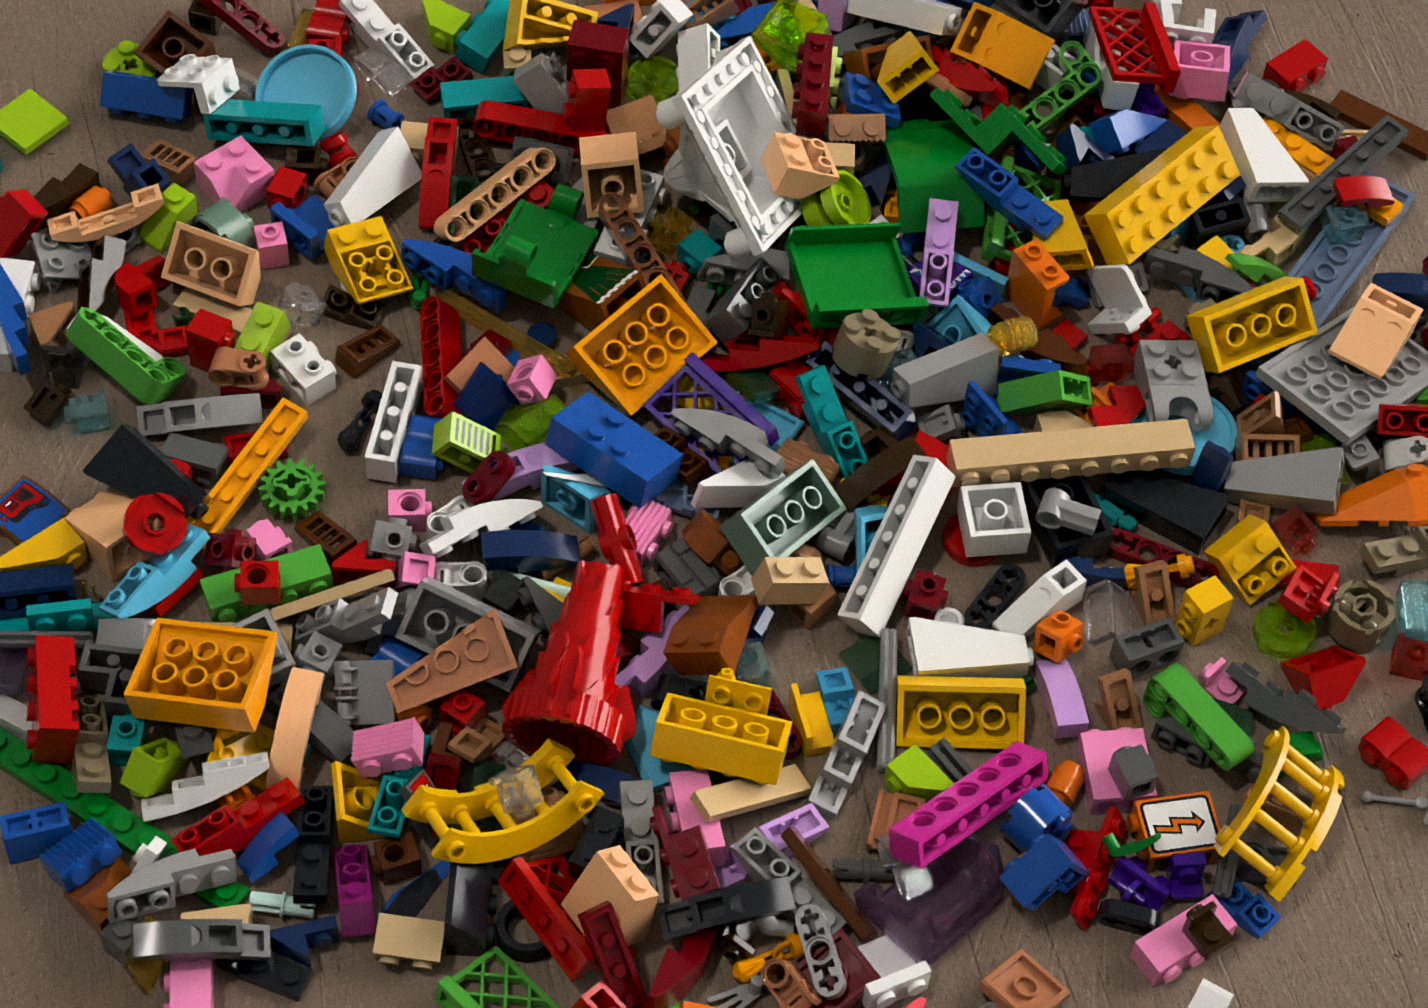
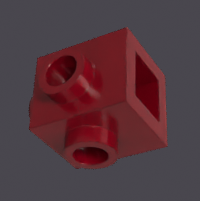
[204,528,256,572]
[902,569,949,620]

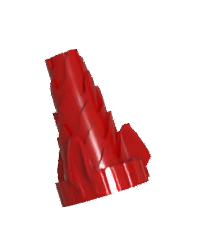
[502,560,636,766]

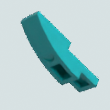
[795,365,868,479]
[367,734,431,838]

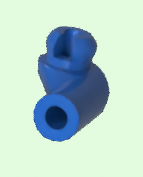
[898,232,924,257]

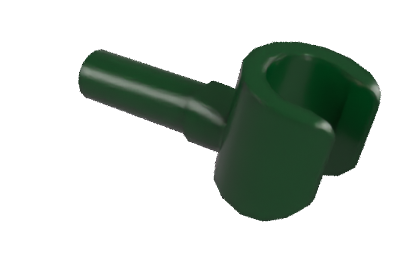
[172,307,192,327]

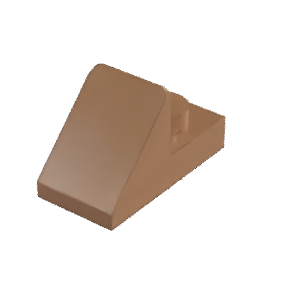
[1236,390,1285,435]
[1130,560,1176,626]
[1094,668,1143,730]

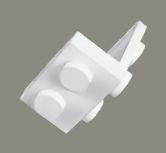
[157,54,240,114]
[1087,264,1152,335]
[857,932,932,1008]

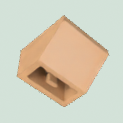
[761,132,840,199]

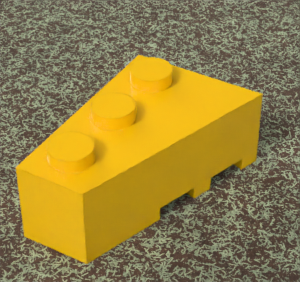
[503,0,598,51]

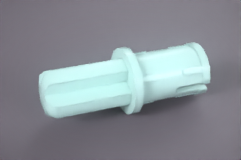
[248,891,316,920]

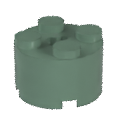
[187,198,254,248]

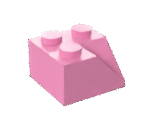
[1169,40,1230,102]
[194,135,275,212]

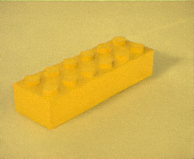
[1084,125,1241,265]

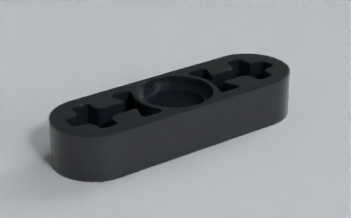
[964,563,1025,630]

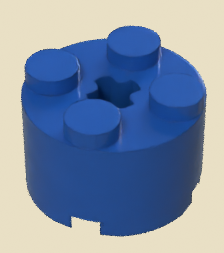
[999,783,1073,853]

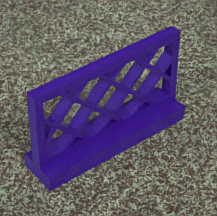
[643,352,780,474]

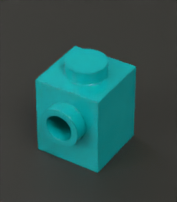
[677,228,723,281]
[106,714,149,766]

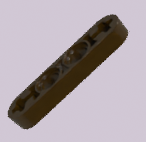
[457,116,498,201]

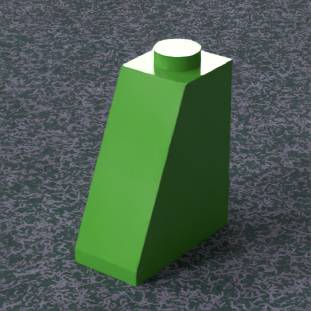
[997,370,1093,416]

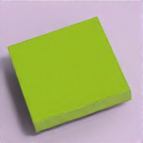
[0,89,69,155]

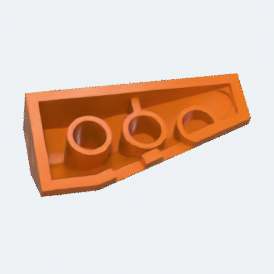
[1309,463,1428,526]

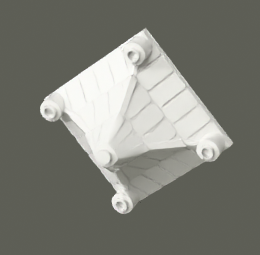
[656,36,802,259]

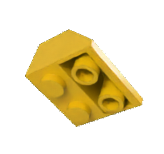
[1203,514,1296,606]

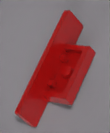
[618,580,700,633]
[1066,806,1127,930]

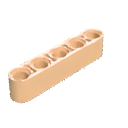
[434,148,556,242]

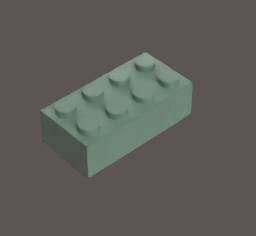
[719,458,847,576]

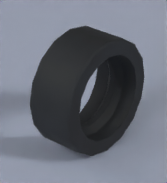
[496,900,551,963]

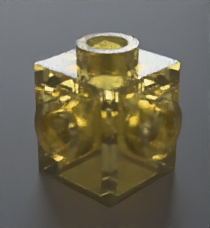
[649,205,694,257]

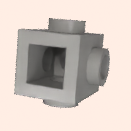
[370,517,417,562]
[293,630,343,685]

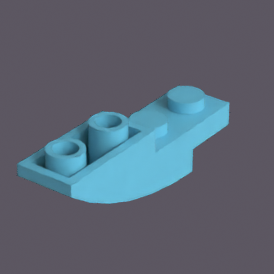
[98,523,211,619]

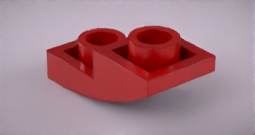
[1332,176,1395,209]

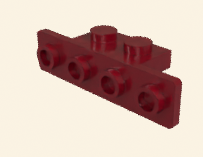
[650,805,721,901]

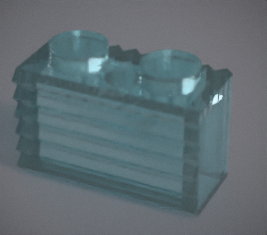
[1395,579,1428,646]

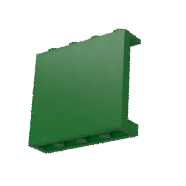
[784,222,929,329]

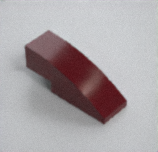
[646,932,715,1008]

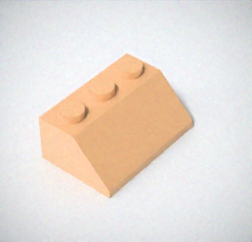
[161,221,261,307]

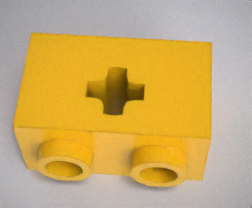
[1175,575,1234,646]

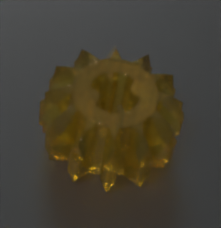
[986,316,1038,357]

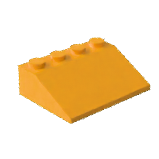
[566,274,718,417]
[123,618,278,733]

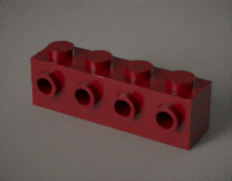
[791,32,834,138]

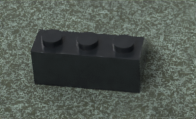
[444,862,500,957]

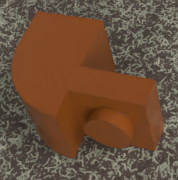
[682,508,744,576]

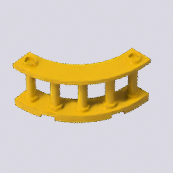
[1214,726,1344,902]
[401,738,605,864]

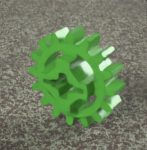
[258,458,326,521]

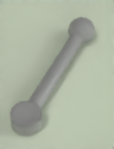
[1361,790,1428,811]

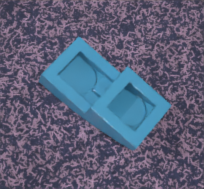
[816,667,854,733]

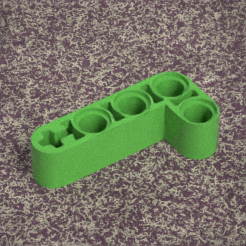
[1016,41,1101,143]
[66,307,187,405]
[1143,663,1255,771]

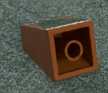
[559,254,646,332]

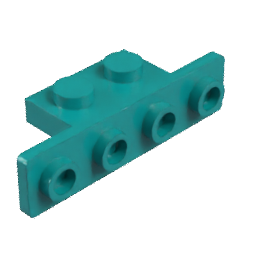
[0,598,116,632]

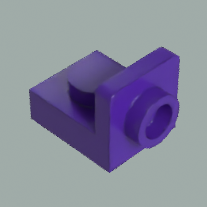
[1166,852,1207,901]

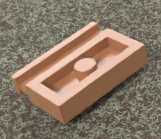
[865,788,926,856]

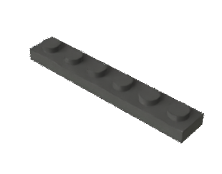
[1277,114,1409,233]

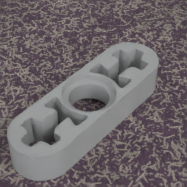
[795,904,847,1000]

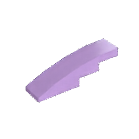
[714,803,830,889]

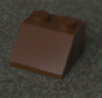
[134,10,216,75]

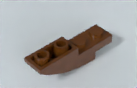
[991,302,1089,377]

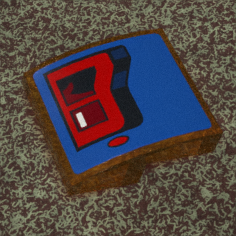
[0,475,71,546]

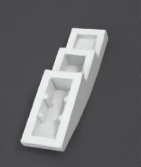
[141,752,269,822]

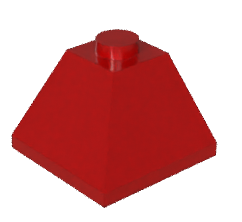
[1280,645,1366,711]

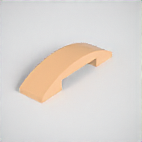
[47,183,164,242]
[265,667,325,791]

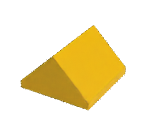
[331,761,388,843]

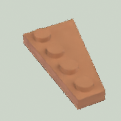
[386,608,518,714]

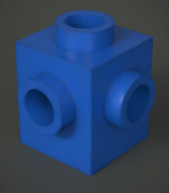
[950,277,1004,319]

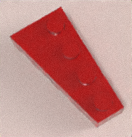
[26,635,80,764]

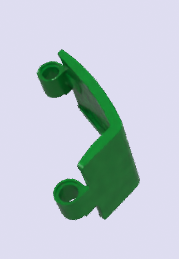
[881,119,985,251]
[472,183,598,309]

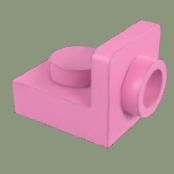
[1199,657,1248,713]

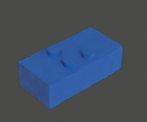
[545,392,683,508]

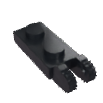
[214,952,314,1002]

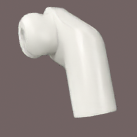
[753,915,794,937]

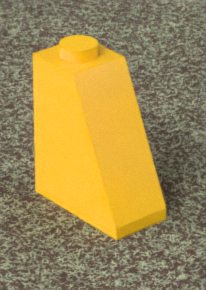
[877,31,939,104]
[1033,199,1094,271]

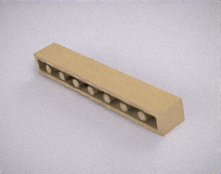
[946,419,1195,487]

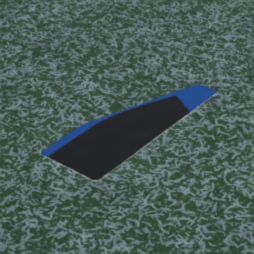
[377,860,451,918]

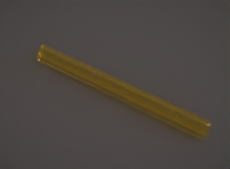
[437,288,578,379]

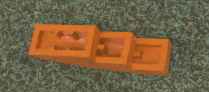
[1154,84,1220,133]

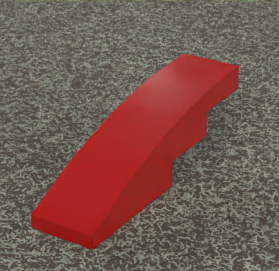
[700,335,821,371]

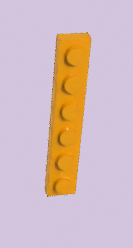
[1263,115,1404,227]
[187,398,309,554]

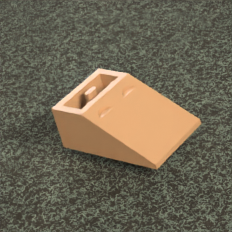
[1328,283,1424,380]

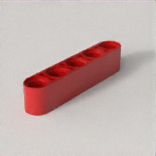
[473,100,610,156]
[420,295,465,419]

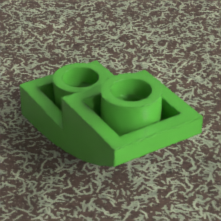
[1225,254,1289,283]

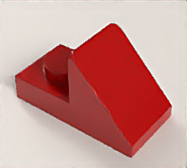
[332,539,397,588]

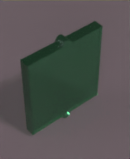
[838,635,913,695]

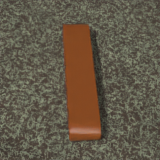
[598,192,686,303]

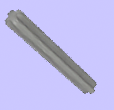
[876,628,898,772]

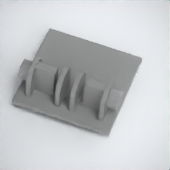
[30,233,92,291]
[334,659,395,725]

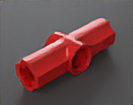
[590,493,645,586]

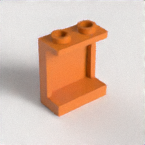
[1006,239,1070,332]

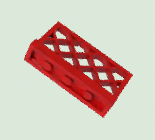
[1088,2,1181,93]
[498,855,637,982]

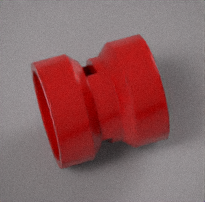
[319,131,357,168]

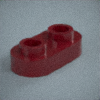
[462,451,515,505]

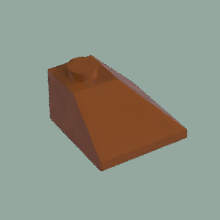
[63,857,137,938]

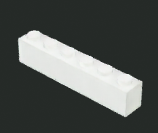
[837,455,956,637]

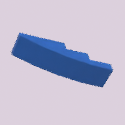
[0,264,31,375]

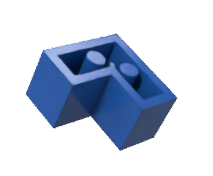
[999,833,1090,912]

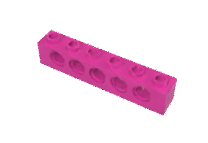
[888,741,1048,869]

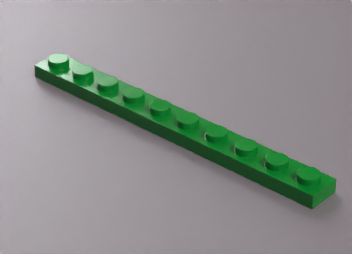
[0,727,251,908]

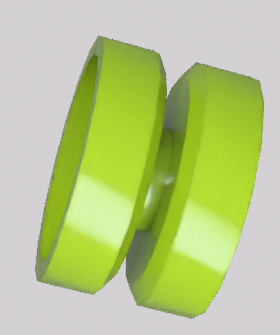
[800,170,872,226]

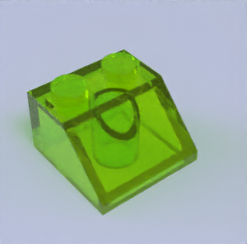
[751,0,830,73]
[489,394,567,451]

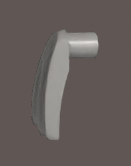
[707,975,764,1008]

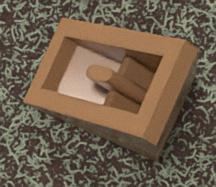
[28,302,76,365]

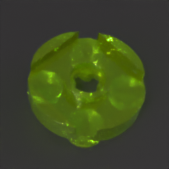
[627,56,679,105]
[1252,600,1316,658]

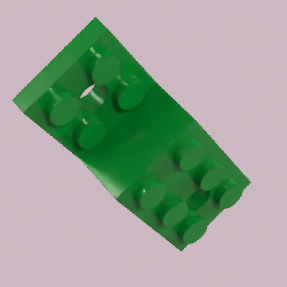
[929,87,1068,176]

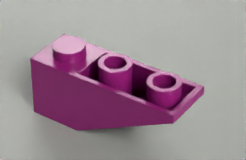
[334,844,376,938]

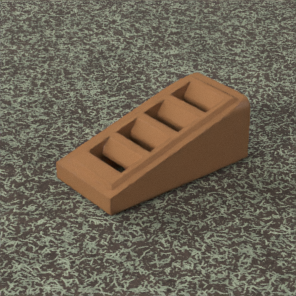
[683,0,739,29]
[140,139,198,187]
[1235,433,1300,461]

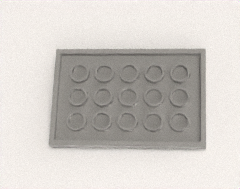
[1255,306,1428,446]

